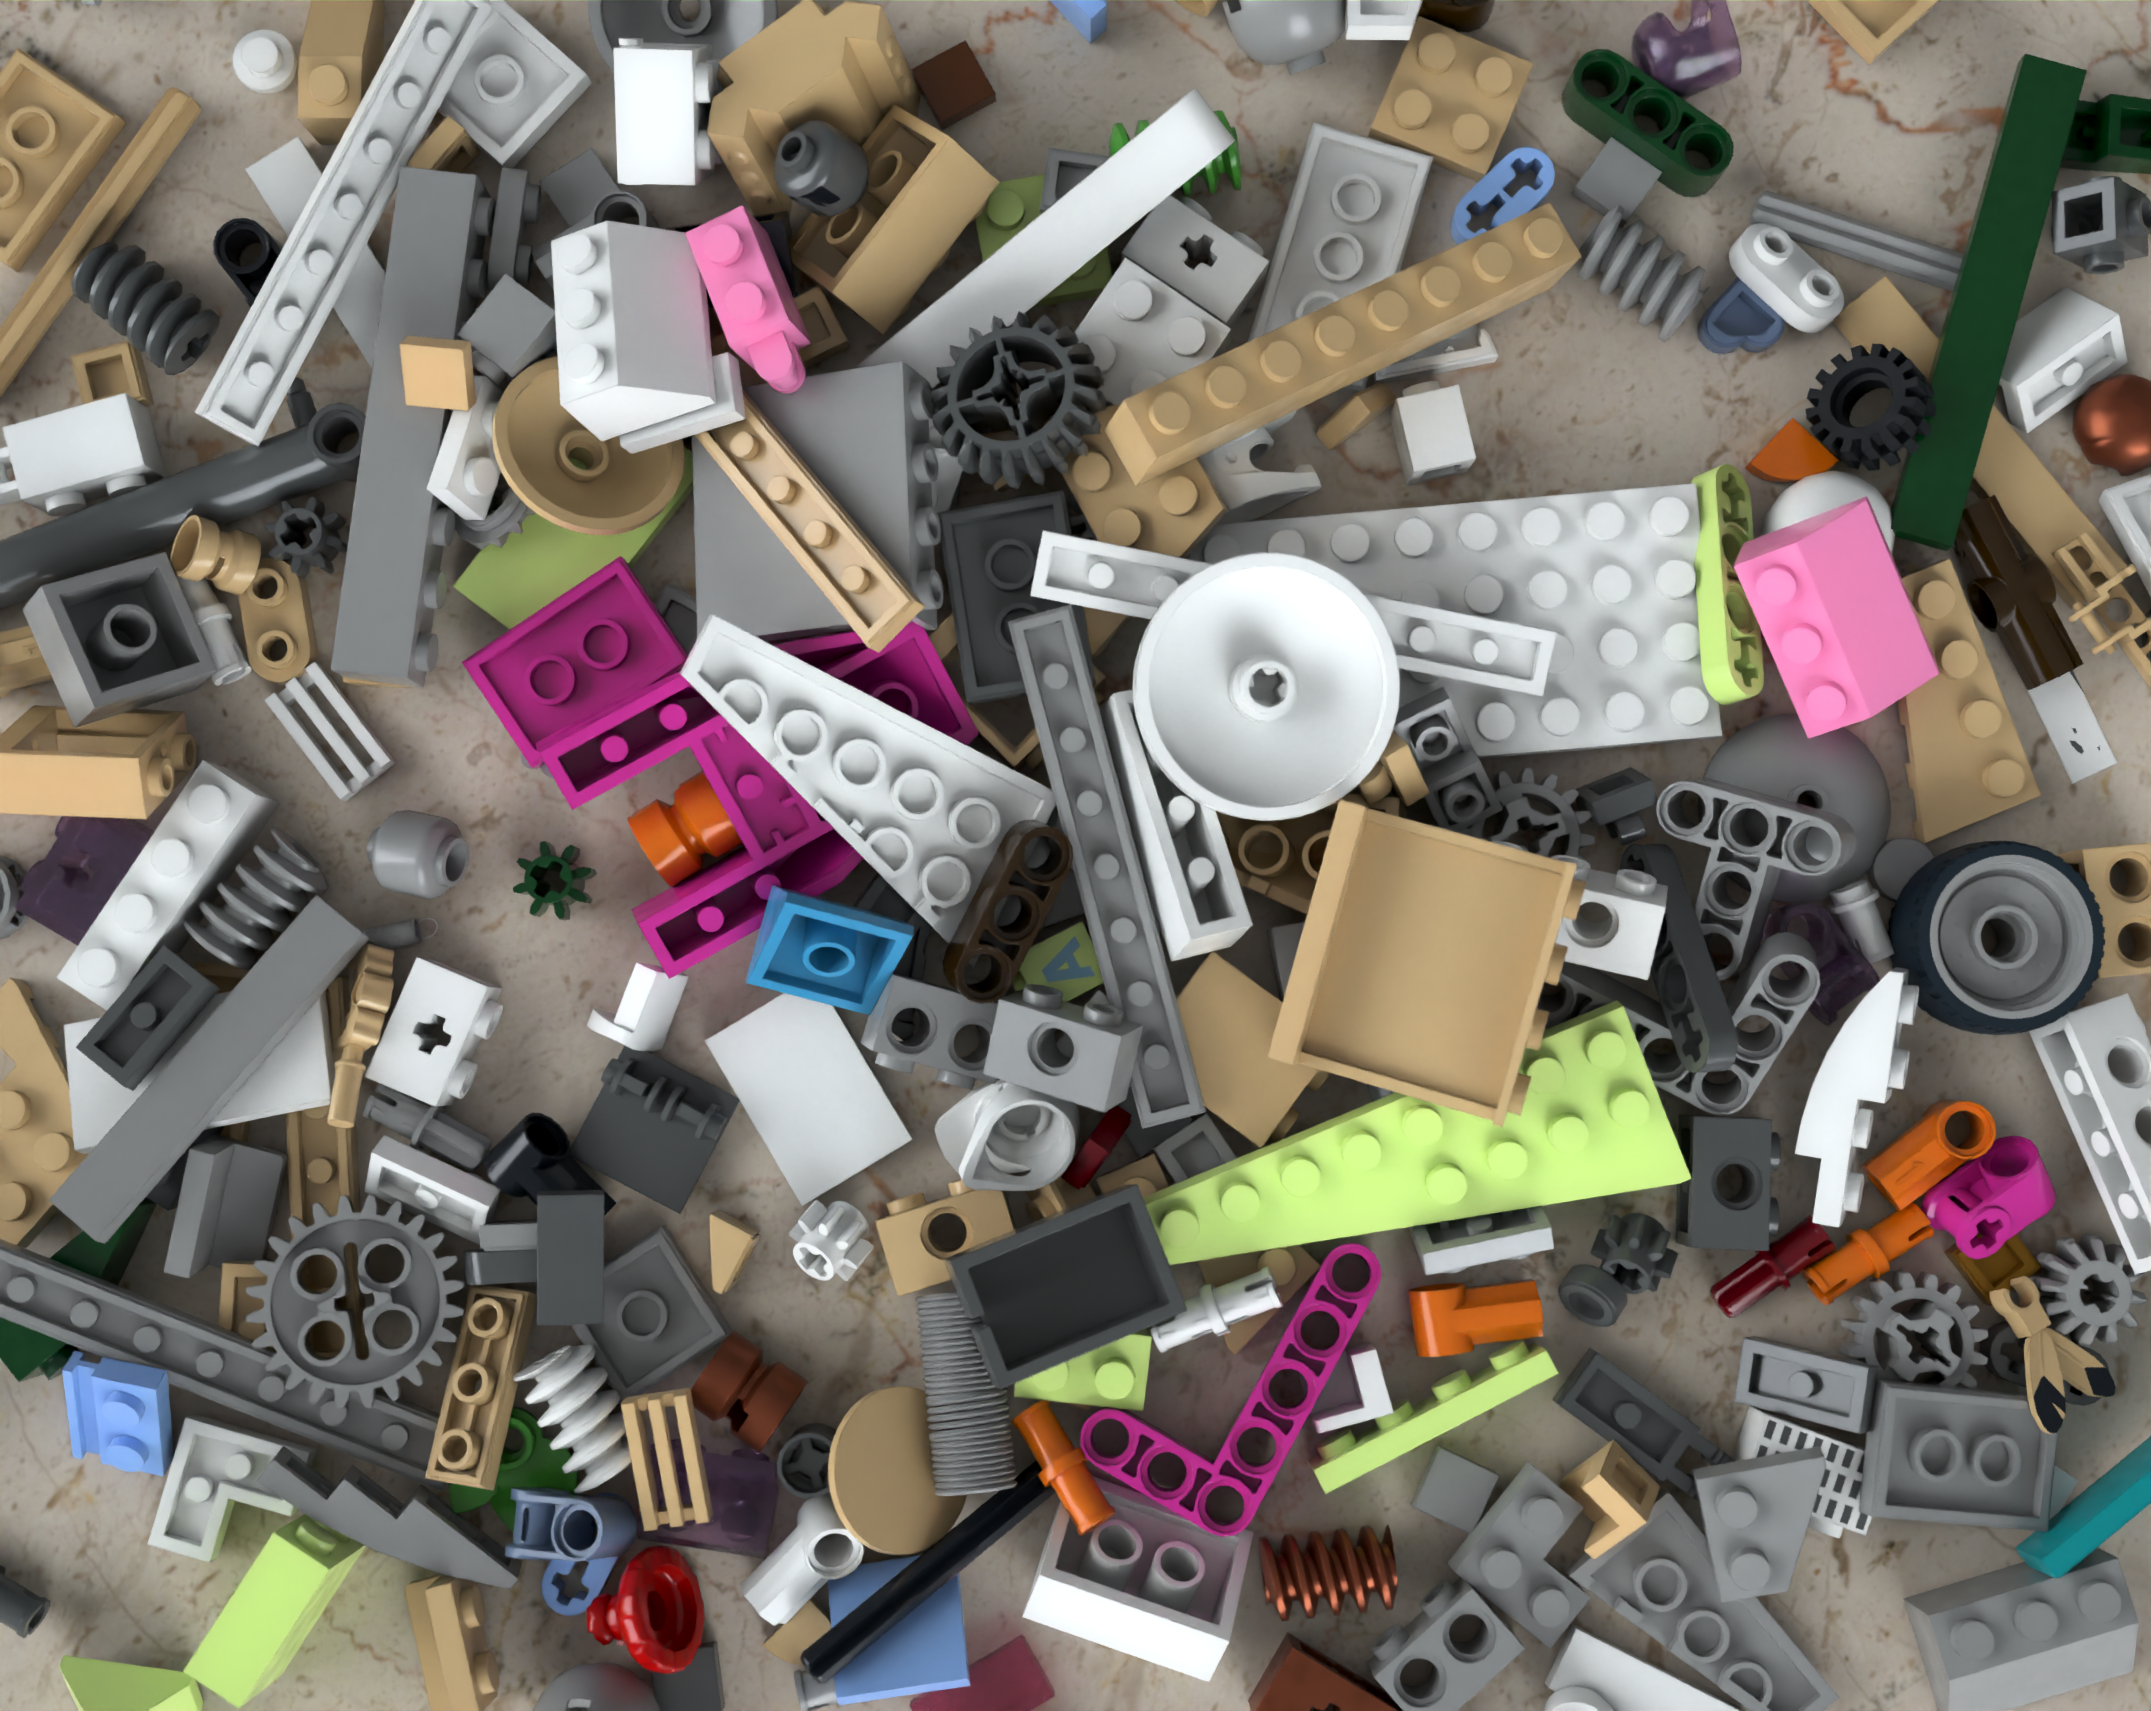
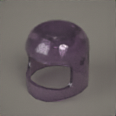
[1631,0,1742,100]

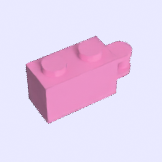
[685,205,812,394]

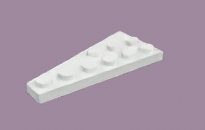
[680,614,1056,967]

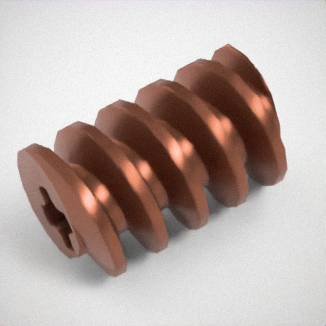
[1259,1524,1398,1622]

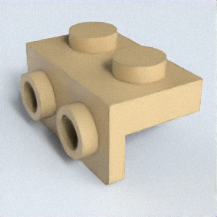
[405,1574,499,1711]

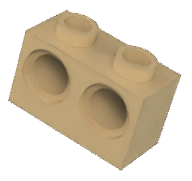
[2058,843,2151,978]

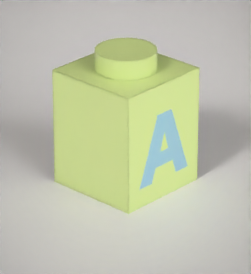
[1012,921,1104,1002]

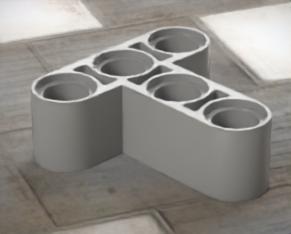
[1656,778,1856,981]

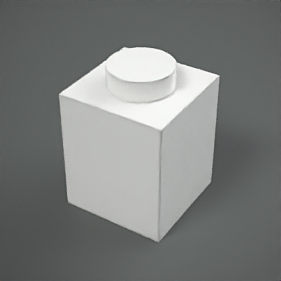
[1389,381,1476,486]

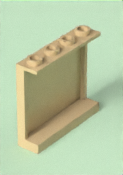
[1267,799,1586,1127]

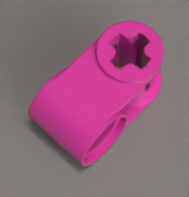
[1921,1136,2056,1259]

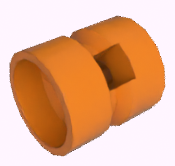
[627,771,743,887]

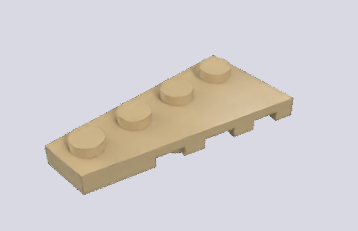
[1897,558,2041,844]

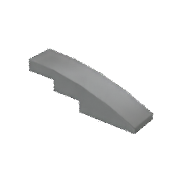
[256,1446,522,1589]

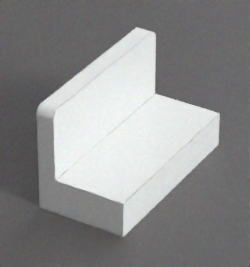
[1999,288,2128,433]

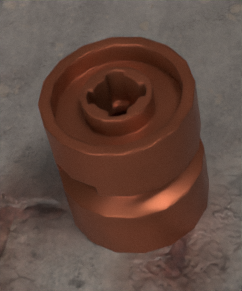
[691,1330,808,1453]

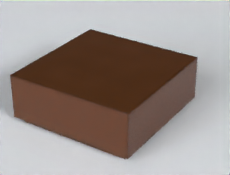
[911,40,996,130]

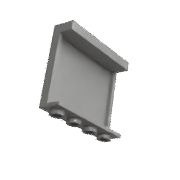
[692,361,943,641]

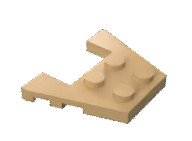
[981,404,1228,659]
[0,978,89,1248]

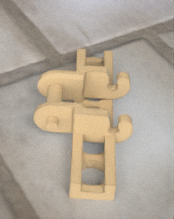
[2052,531,2151,688]

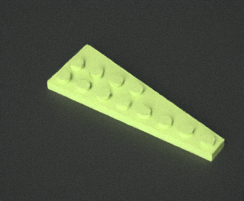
[1143,1000,1692,1265]

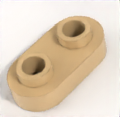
[238,558,318,685]

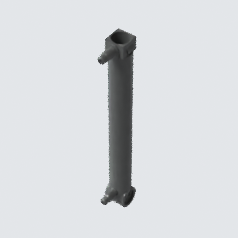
[0,377,366,610]

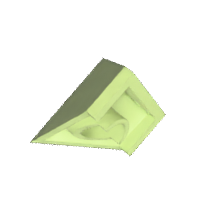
[59,1655,204,1711]

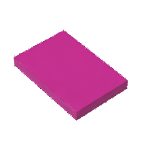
[462,556,689,769]

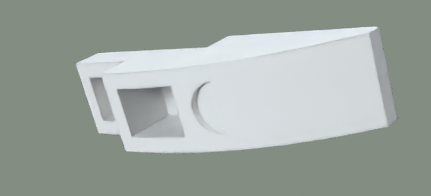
[1795,967,1919,1228]

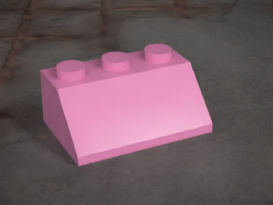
[1734,496,1940,739]

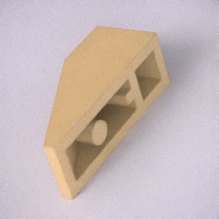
[297,0,384,145]

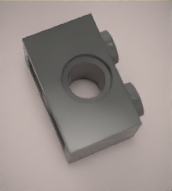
[1675,1115,1781,1251]

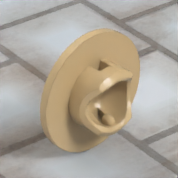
[828,1386,967,1555]

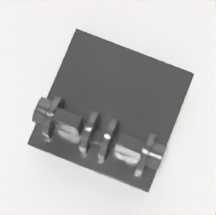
[569,1046,740,1214]

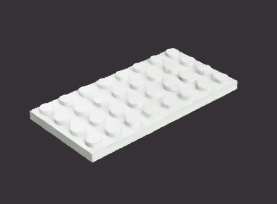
[1189,483,1722,759]

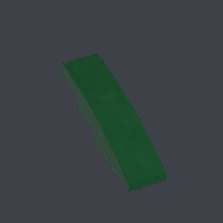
[2060,94,2151,174]

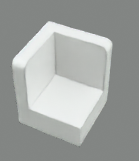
[1298,1342,1394,1433]

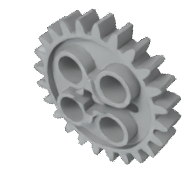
[245,1195,465,1410]

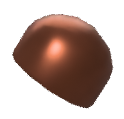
[2072,374,2151,476]

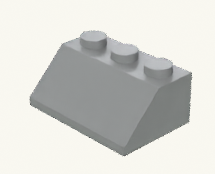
[1903,1548,2139,1711]

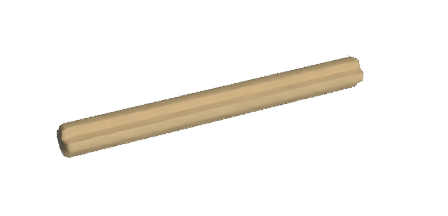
[0,87,201,398]

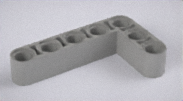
[1537,932,1820,1115]

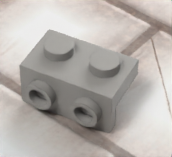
[1409,1206,1554,1276]

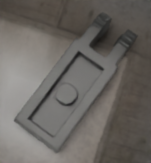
[1552,1347,1735,1502]

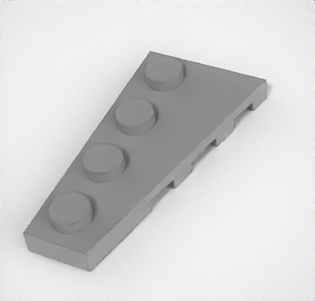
[1565,1488,1839,1711]

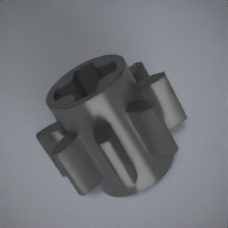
[265,496,348,578]
[1591,1213,1678,1294]

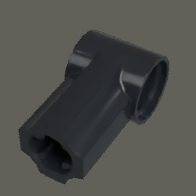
[485,1113,616,1216]

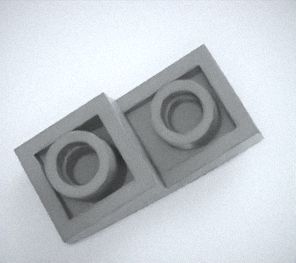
[1393,687,1503,832]

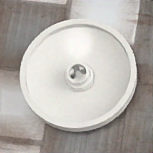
[1133,553,1400,821]

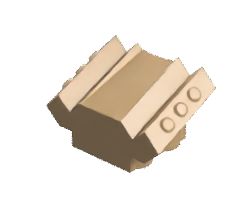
[707,0,921,219]

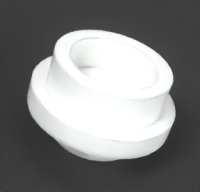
[233,29,297,93]

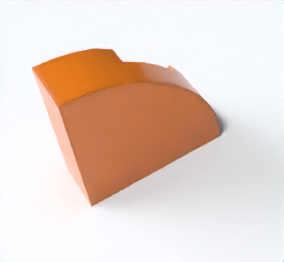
[1745,418,1839,483]

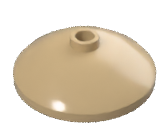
[492,356,685,535]

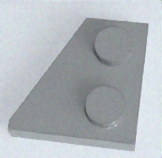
[1692,1446,1826,1603]

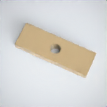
[425,1285,537,1491]

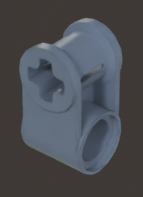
[505,1487,637,1562]

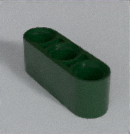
[1562,49,1734,197]

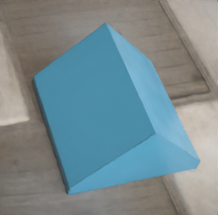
[746,885,914,1015]

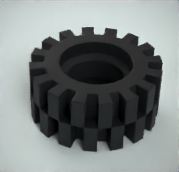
[1806,343,1936,471]

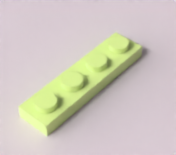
[1308,1340,1559,1494]

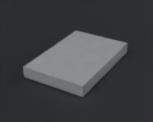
[1859,1379,2058,1532]

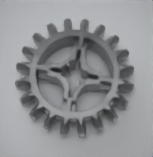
[930,311,1106,490]

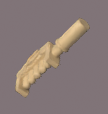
[327,943,394,1128]

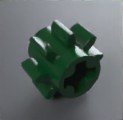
[513,841,597,921]

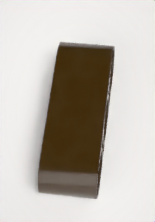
[942,819,1073,1004]

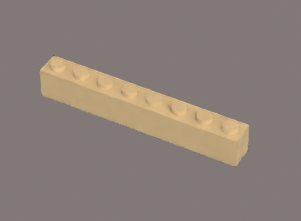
[1104,202,1582,486]

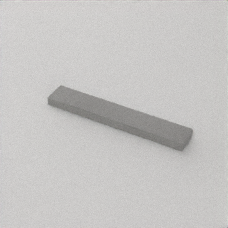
[49,895,370,1244]

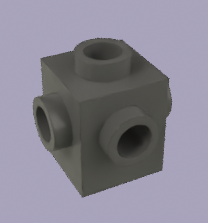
[2051,176,2151,274]

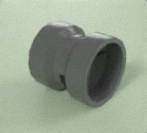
[777,1423,836,1499]

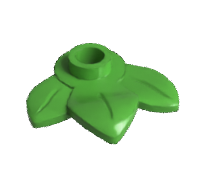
[449,1407,578,1532]

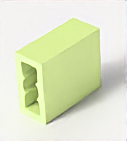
[183,1514,365,1708]

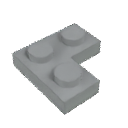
[1447,1462,1591,1649]

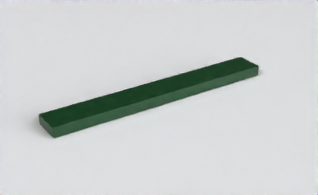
[1891,54,2087,551]

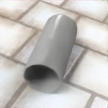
[915,1292,1018,1496]

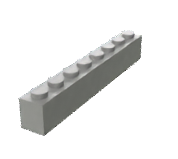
[330,166,496,688]

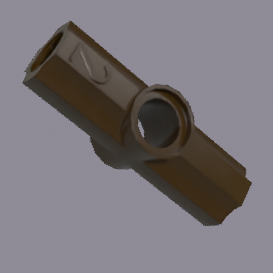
[1953,495,2083,691]

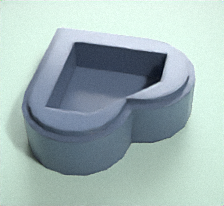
[1697,277,1785,354]

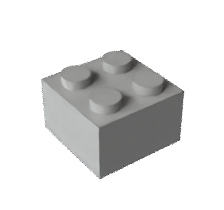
[22,552,217,728]

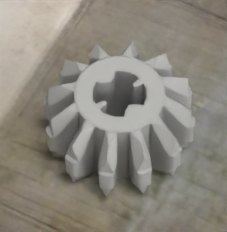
[2029,1234,2149,1347]

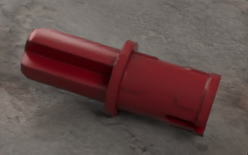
[1710,1215,1836,1318]

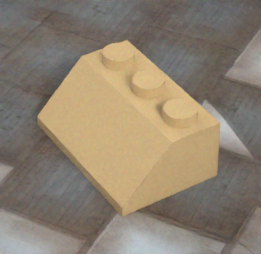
[789,104,1000,335]

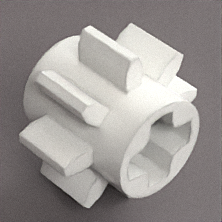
[789,1200,874,1281]

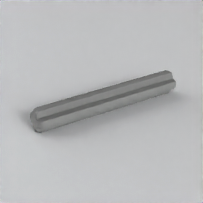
[1750,191,1963,291]

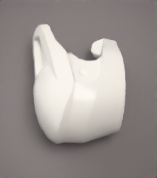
[1199,410,1322,524]
[935,1079,1081,1191]

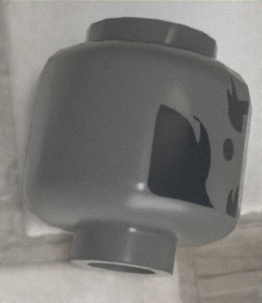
[774,120,869,217]

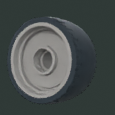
[1887,841,2105,1035]

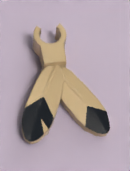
[1990,1276,2116,1434]

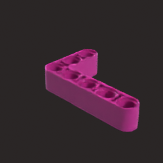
[1080,1243,1381,1537]

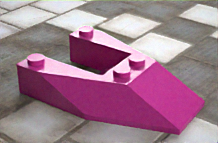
[536,622,979,979]

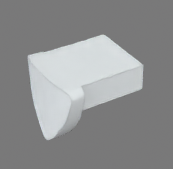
[587,963,689,1051]

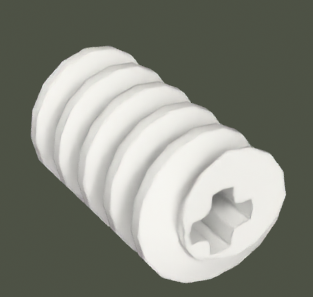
[513,1344,631,1493]

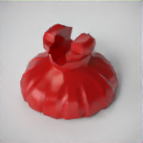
[586,1545,705,1674]

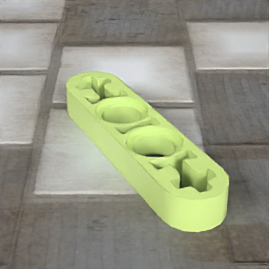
[1691,464,1764,705]

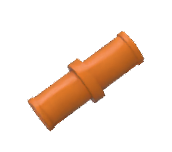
[1802,1202,1934,1306]
[1012,1400,1116,1536]

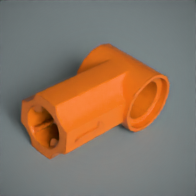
[1861,1099,1996,1211]
[1408,1279,1544,1357]

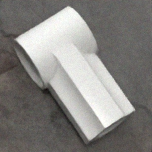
[742,1493,864,1626]

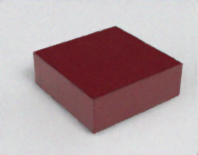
[1061,1105,1132,1190]

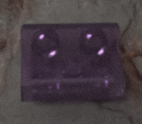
[636,1439,781,1559]

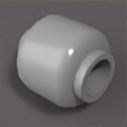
[367,810,469,899]

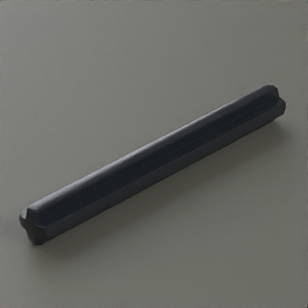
[800,1461,1055,1684]

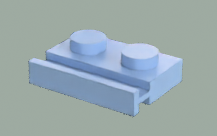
[62,1351,174,1476]

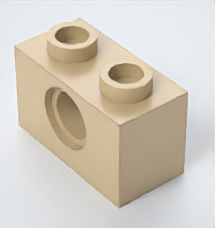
[875,1179,1017,1297]

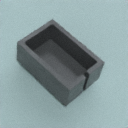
[943,1184,1187,1389]

